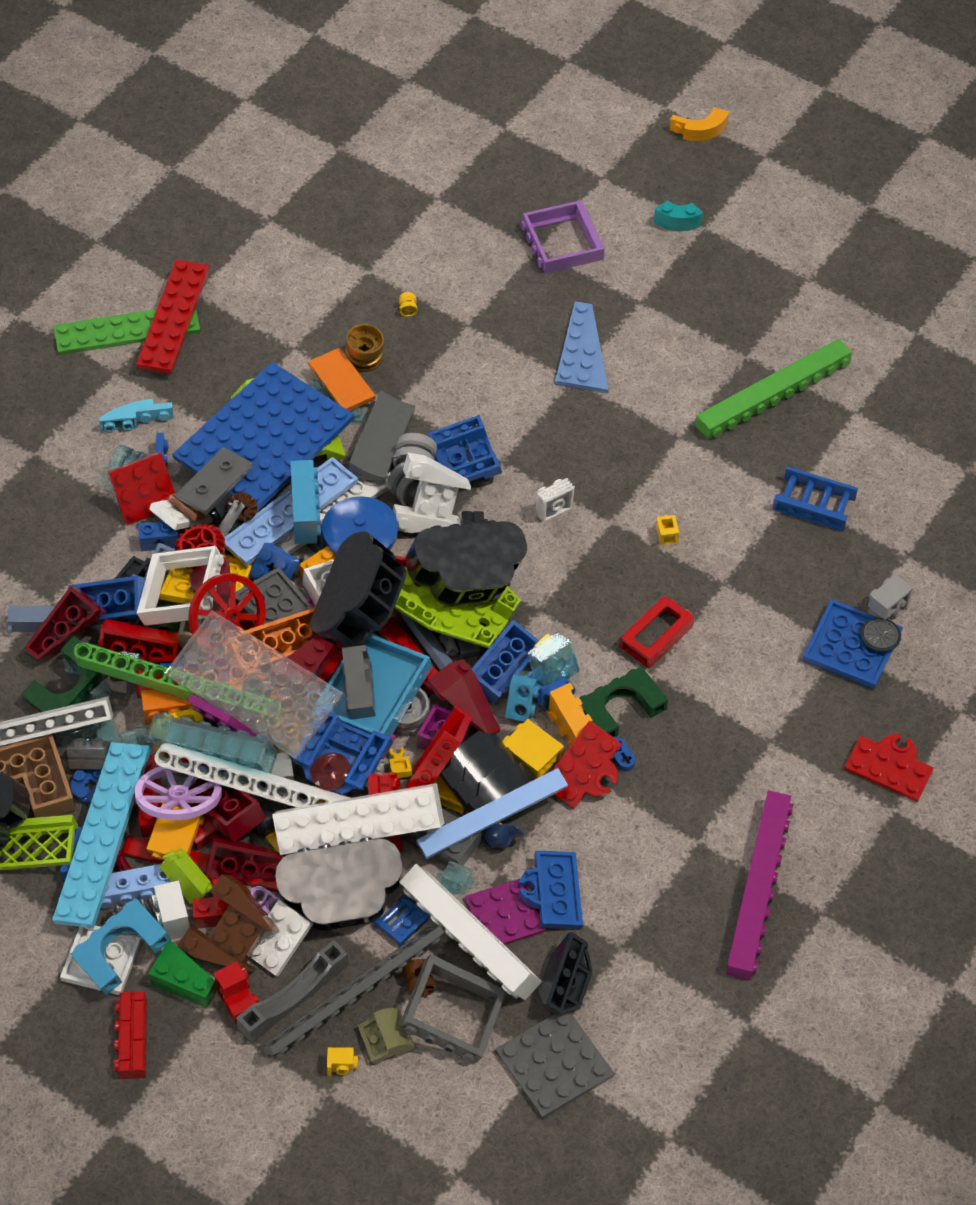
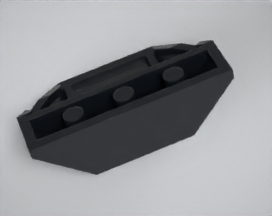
[538,932,593,1015]

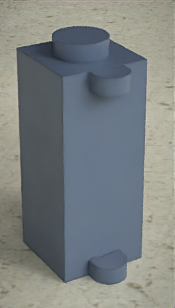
[7,606,55,633]

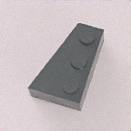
[342,645,376,719]

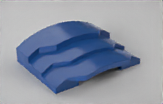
[428,415,502,482]
[292,708,393,795]

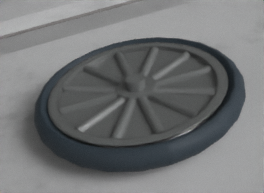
[860,618,901,652]

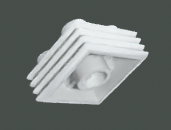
[535,478,575,522]

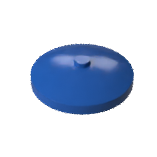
[322,496,398,555]

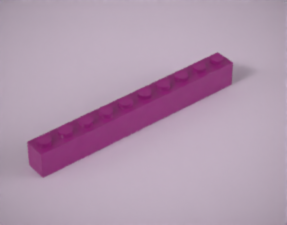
[726,790,794,980]

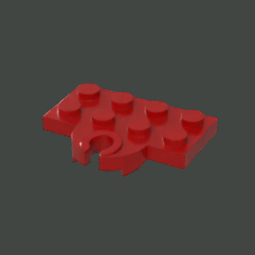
[552,720,622,809]
[844,734,934,802]

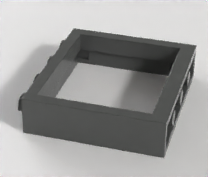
[399,954,506,1063]

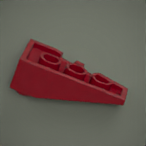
[190,557,232,624]
[427,659,501,735]

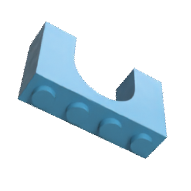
[70,898,171,996]

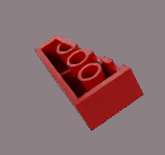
[98,619,180,662]

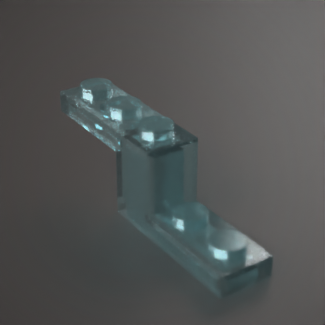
[55,717,157,746]

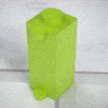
[159,847,213,904]

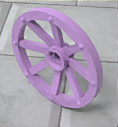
[135,763,222,820]

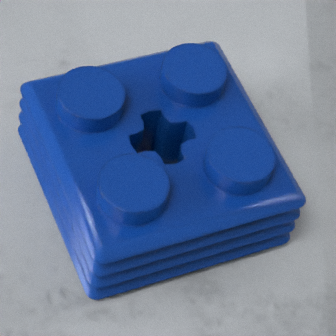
[249,543,299,580]

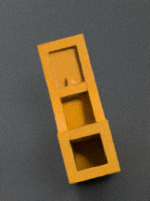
[669,107,729,141]

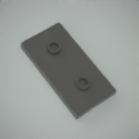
[176,447,253,515]

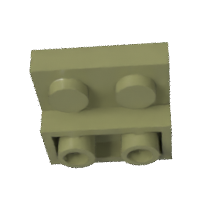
[358,1008,415,1065]

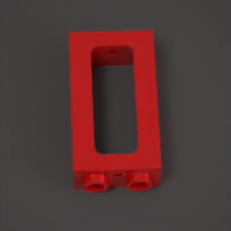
[619,595,695,669]

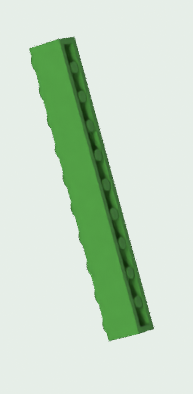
[695,339,852,440]

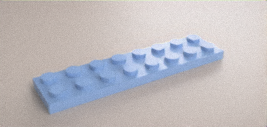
[224,457,358,567]

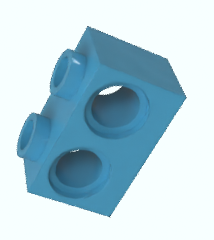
[505,675,539,722]

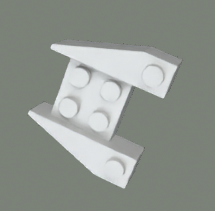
[392,452,471,533]

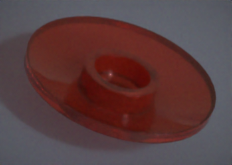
[310,753,351,791]

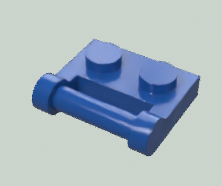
[373,895,429,947]

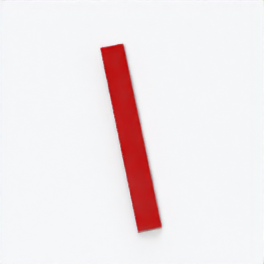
[123,835,279,893]

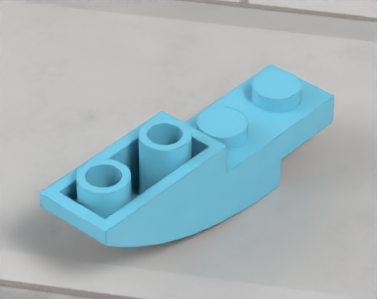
[99,399,174,432]

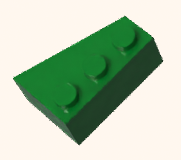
[149,941,217,1008]

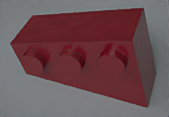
[269,636,334,700]

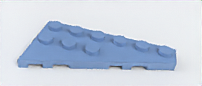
[555,301,608,393]

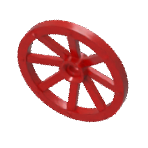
[188,573,266,656]

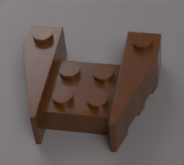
[178,874,280,972]

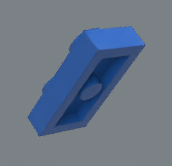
[156,433,169,465]

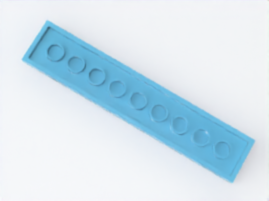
[52,742,151,929]

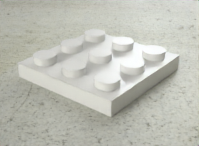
[60,926,142,995]

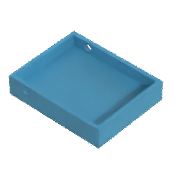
[313,634,432,737]

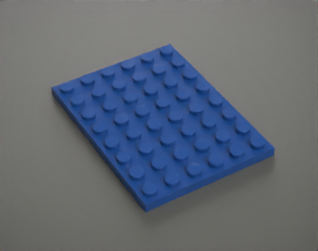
[172,362,355,512]

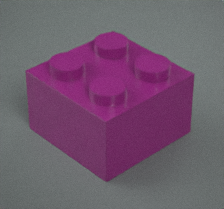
[417,704,470,750]

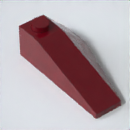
[205,835,287,883]

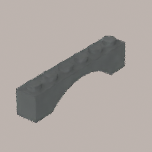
[236,940,348,1043]

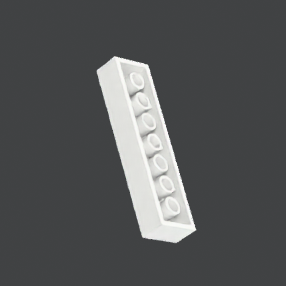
[272,783,444,855]
[399,864,542,1000]

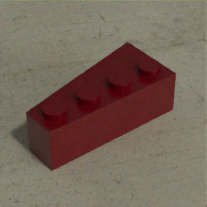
[24,586,108,662]

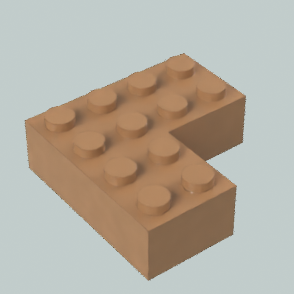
[0,734,75,818]

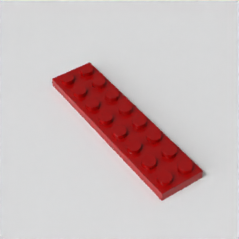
[136,259,210,375]

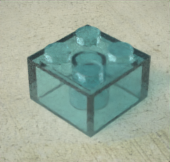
[527,632,579,687]

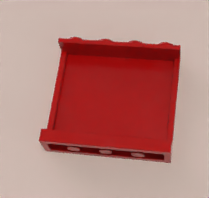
[404,706,473,789]

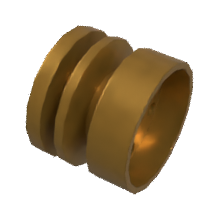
[345,324,384,372]

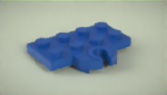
[518,850,583,929]

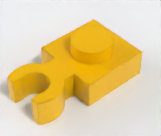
[389,747,412,778]

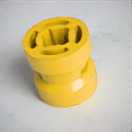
[399,292,418,316]

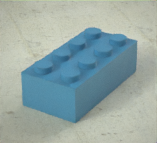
[290,460,321,544]

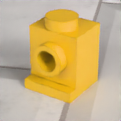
[656,515,680,545]
[327,1047,358,1076]

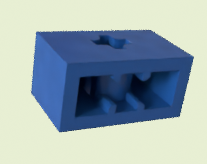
[138,521,178,552]

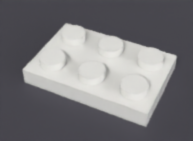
[149,500,213,530]
[251,900,313,976]

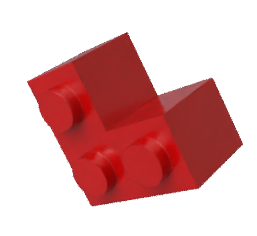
[193,878,229,928]
[214,962,259,1025]

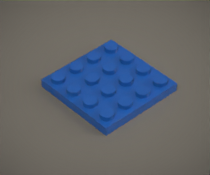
[802,599,903,689]

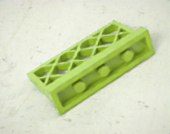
[0,815,78,870]

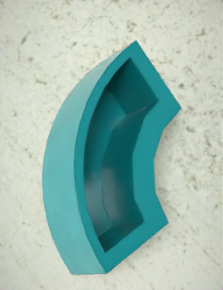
[654,201,703,231]

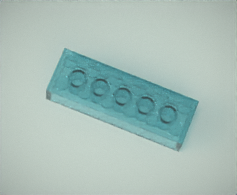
[147,712,278,774]

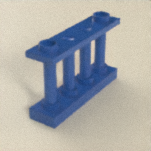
[772,466,858,532]

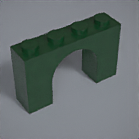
[21,636,109,713]
[580,666,668,737]

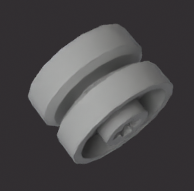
[393,433,437,467]
[395,688,431,736]

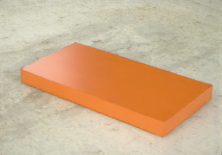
[308,347,376,411]

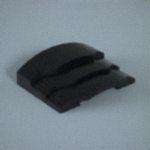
[439,731,534,813]

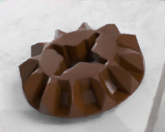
[227,492,258,522]

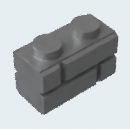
[67,738,111,770]

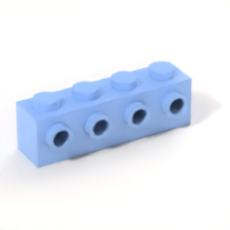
[101,864,171,909]

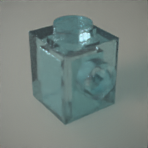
[441,861,474,895]

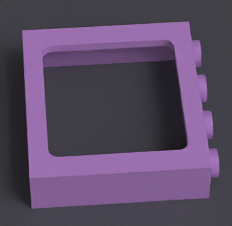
[521,200,605,273]

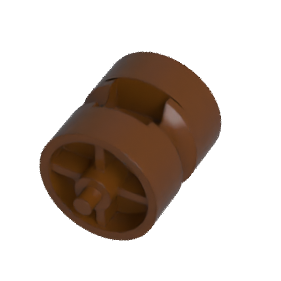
[402,959,437,998]

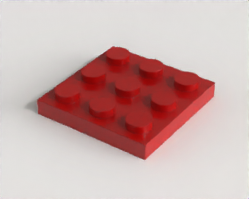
[107,452,175,524]

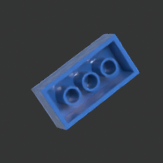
[68,575,146,626]
[472,620,539,706]

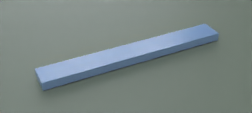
[416,768,568,859]

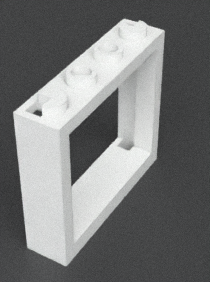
[137,546,224,626]

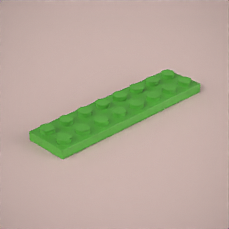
[54,309,201,355]

